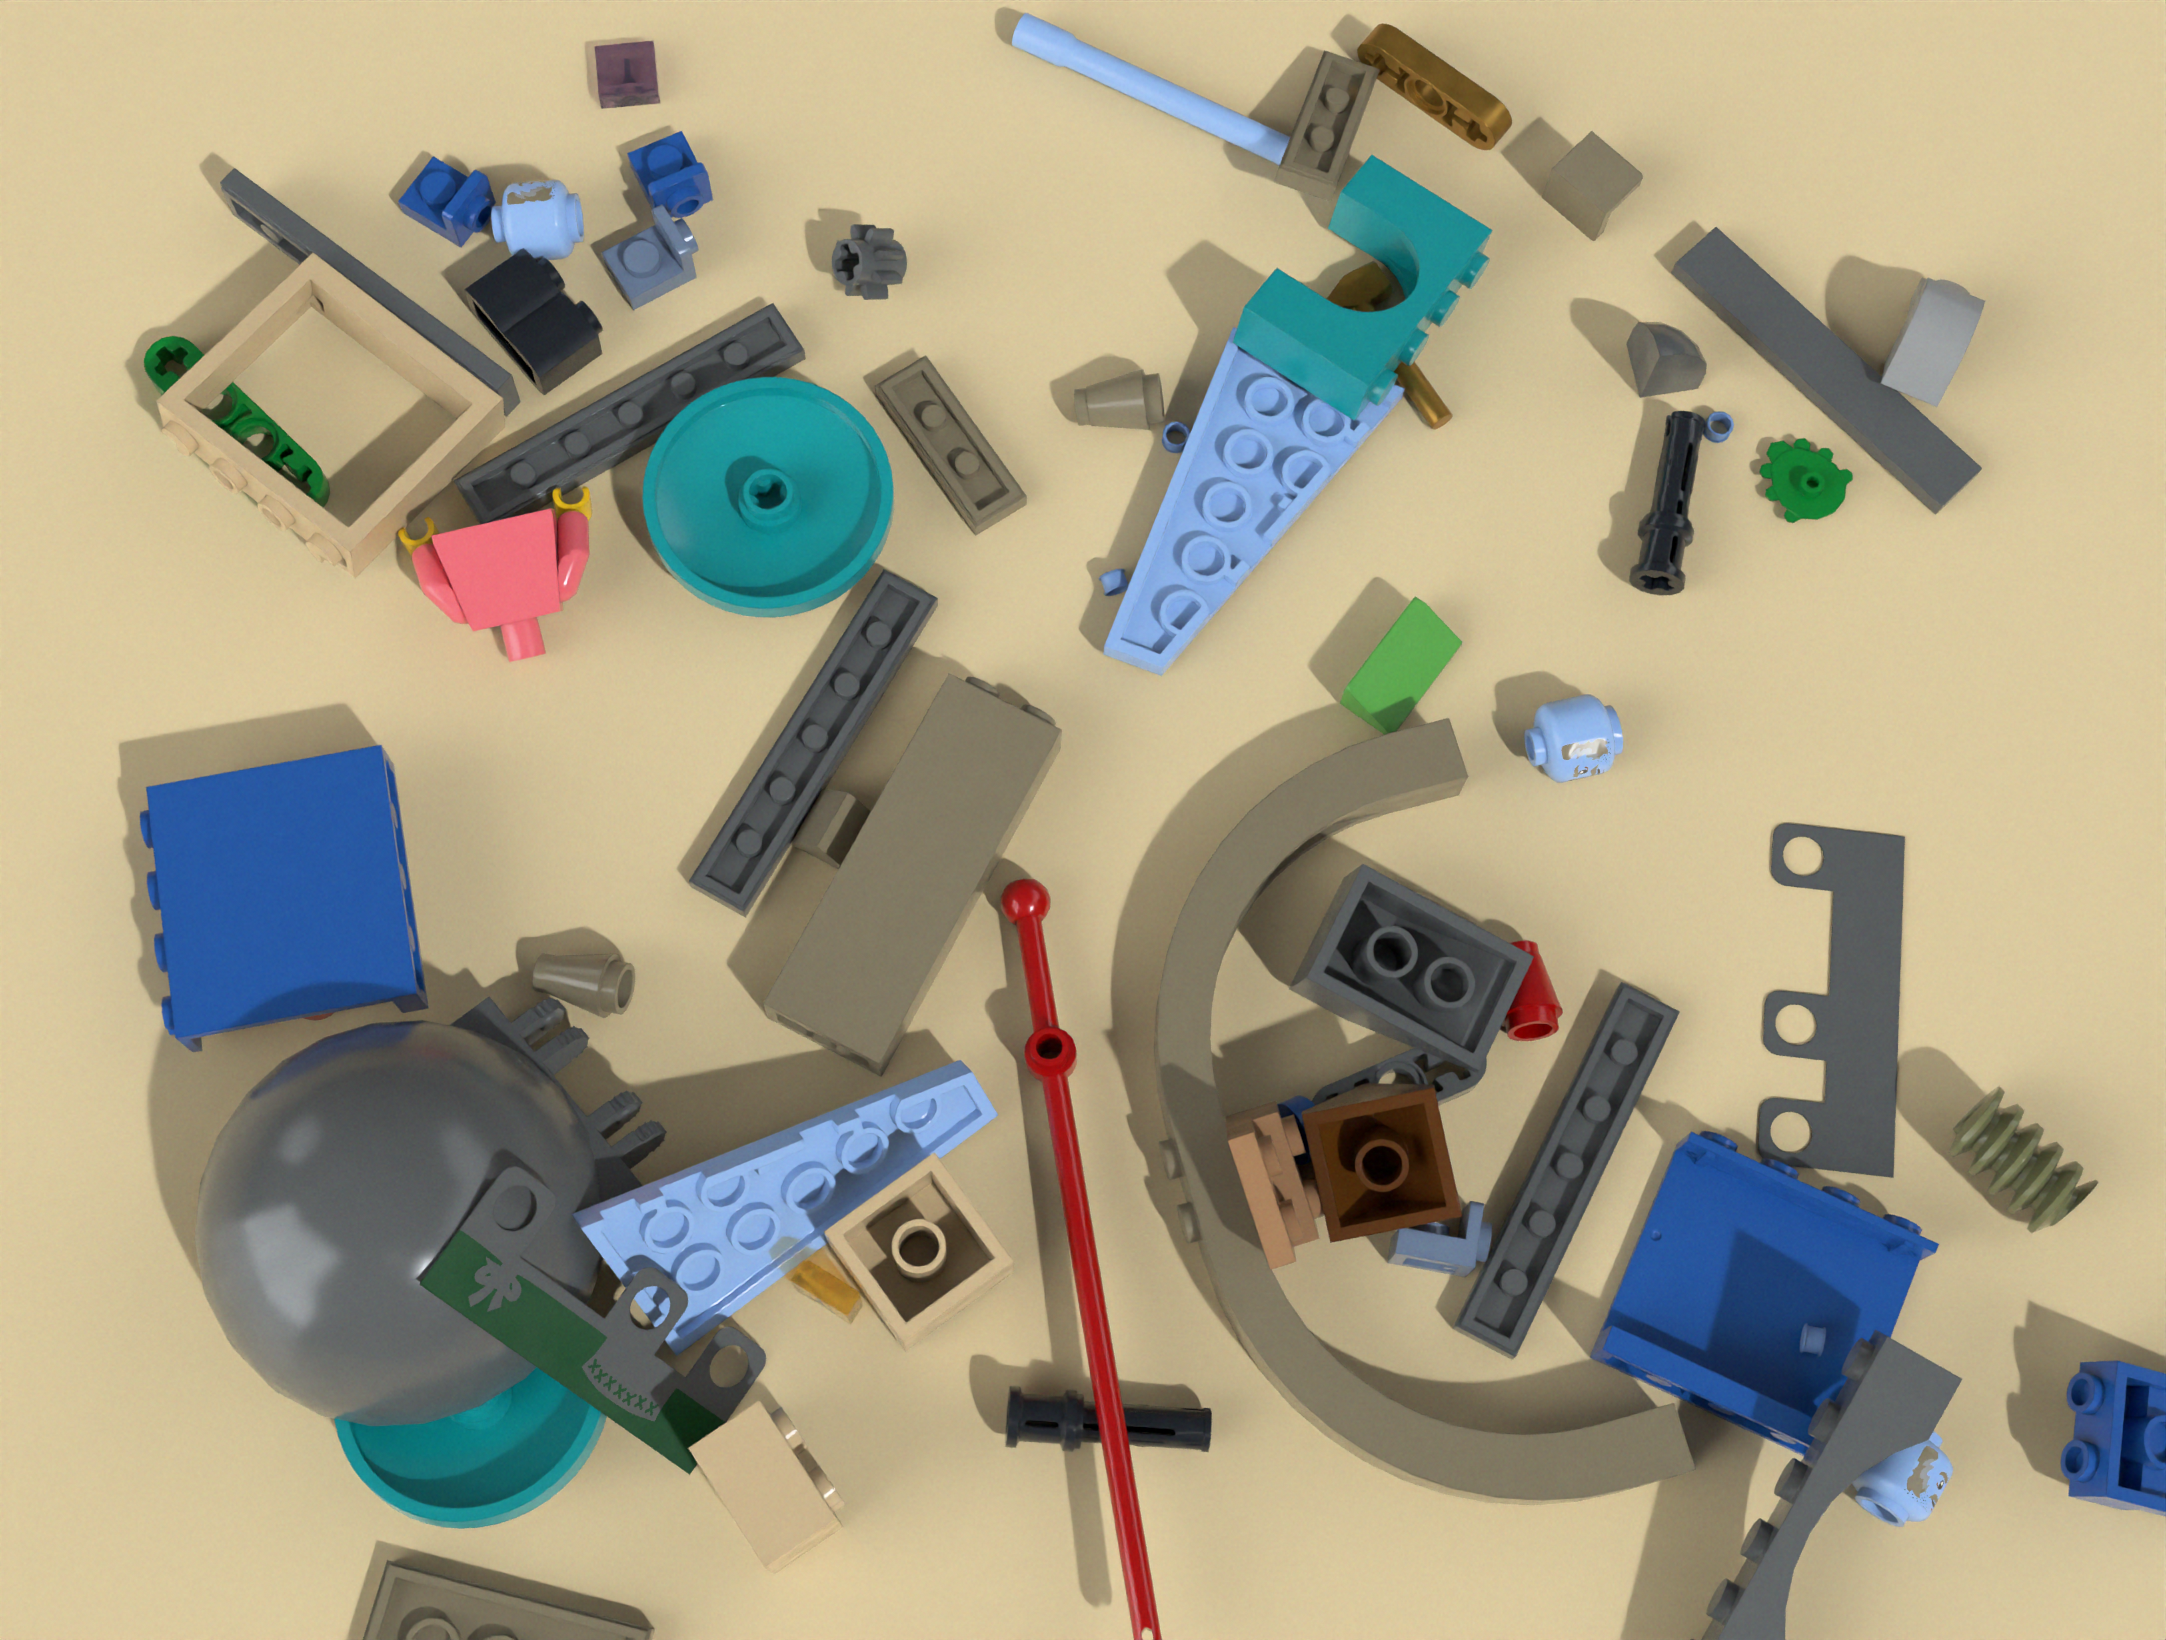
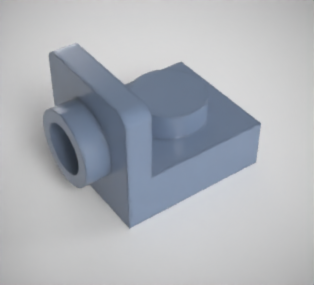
[602,204,699,310]
[1387,1201,1492,1277]

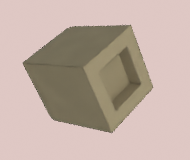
[1542,131,1643,241]

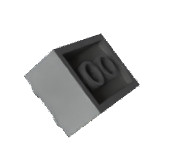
[1289,864,1534,1073]

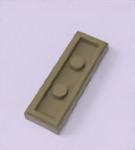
[1274,51,1380,202]
[875,355,1027,536]

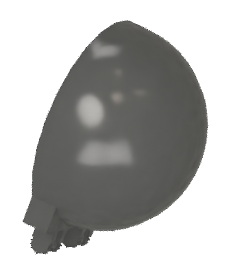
[194,997,667,1426]

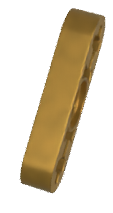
[1357,23,1512,150]

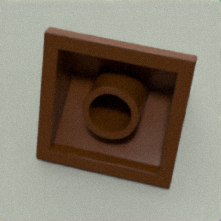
[1302,1083,1463,1243]

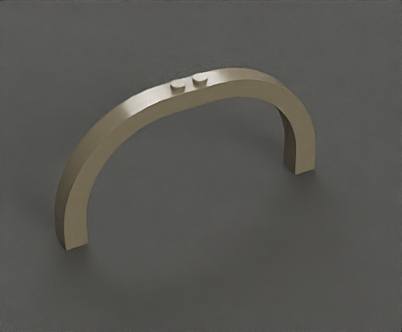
[1154,718,1696,1505]

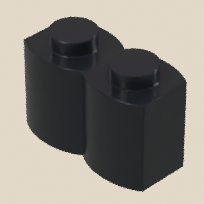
[464,248,603,395]

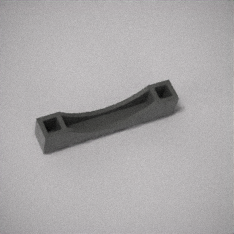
[1690,1330,1962,1640]

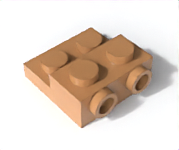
[1226,1101,1324,1270]

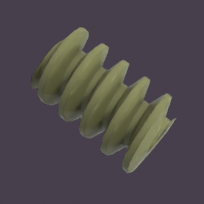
[1949,1086,2098,1233]

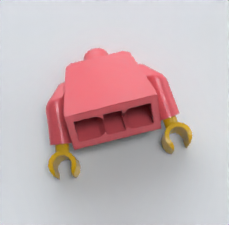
[398,486,593,662]

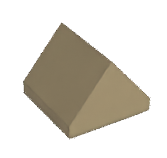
[791,789,871,869]

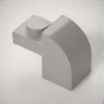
[1880,277,1985,407]

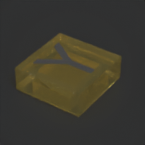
[790,1260,863,1325]

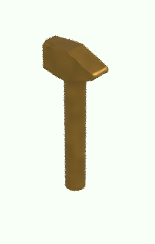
[1326,261,1453,430]

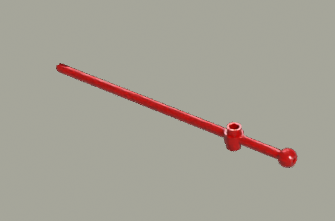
[1000,879,1162,1640]

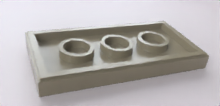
[363,1560,655,1640]

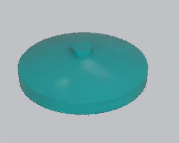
[642,377,894,618]
[334,1367,607,1529]

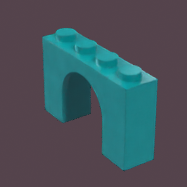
[1233,155,1493,421]

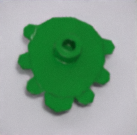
[1759,438,1853,523]

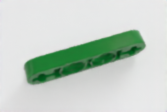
[144,336,330,508]

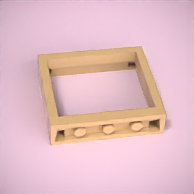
[156,253,505,578]

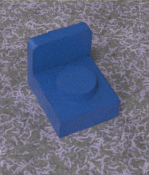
[627,131,713,218]
[398,156,496,248]

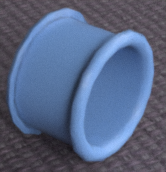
[1703,411,1734,443]
[1162,421,1190,453]
[1099,569,1129,596]
[1799,1323,1826,1357]

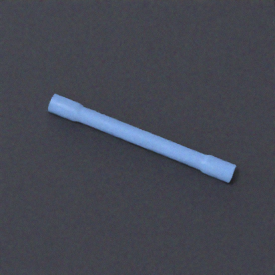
[1012,13,1290,166]

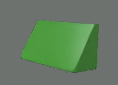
[1340,596,1463,735]

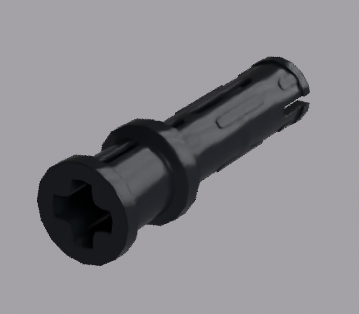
[1629,411,1705,596]
[1005,1386,1212,1452]

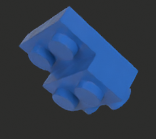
[2060,1360,2166,1517]

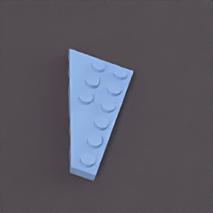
[1103,327,1405,676]
[572,1060,998,1356]

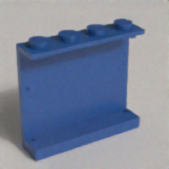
[140,745,429,1052]
[1590,1131,1939,1456]

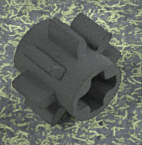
[832,224,907,300]

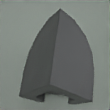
[1626,322,1707,398]

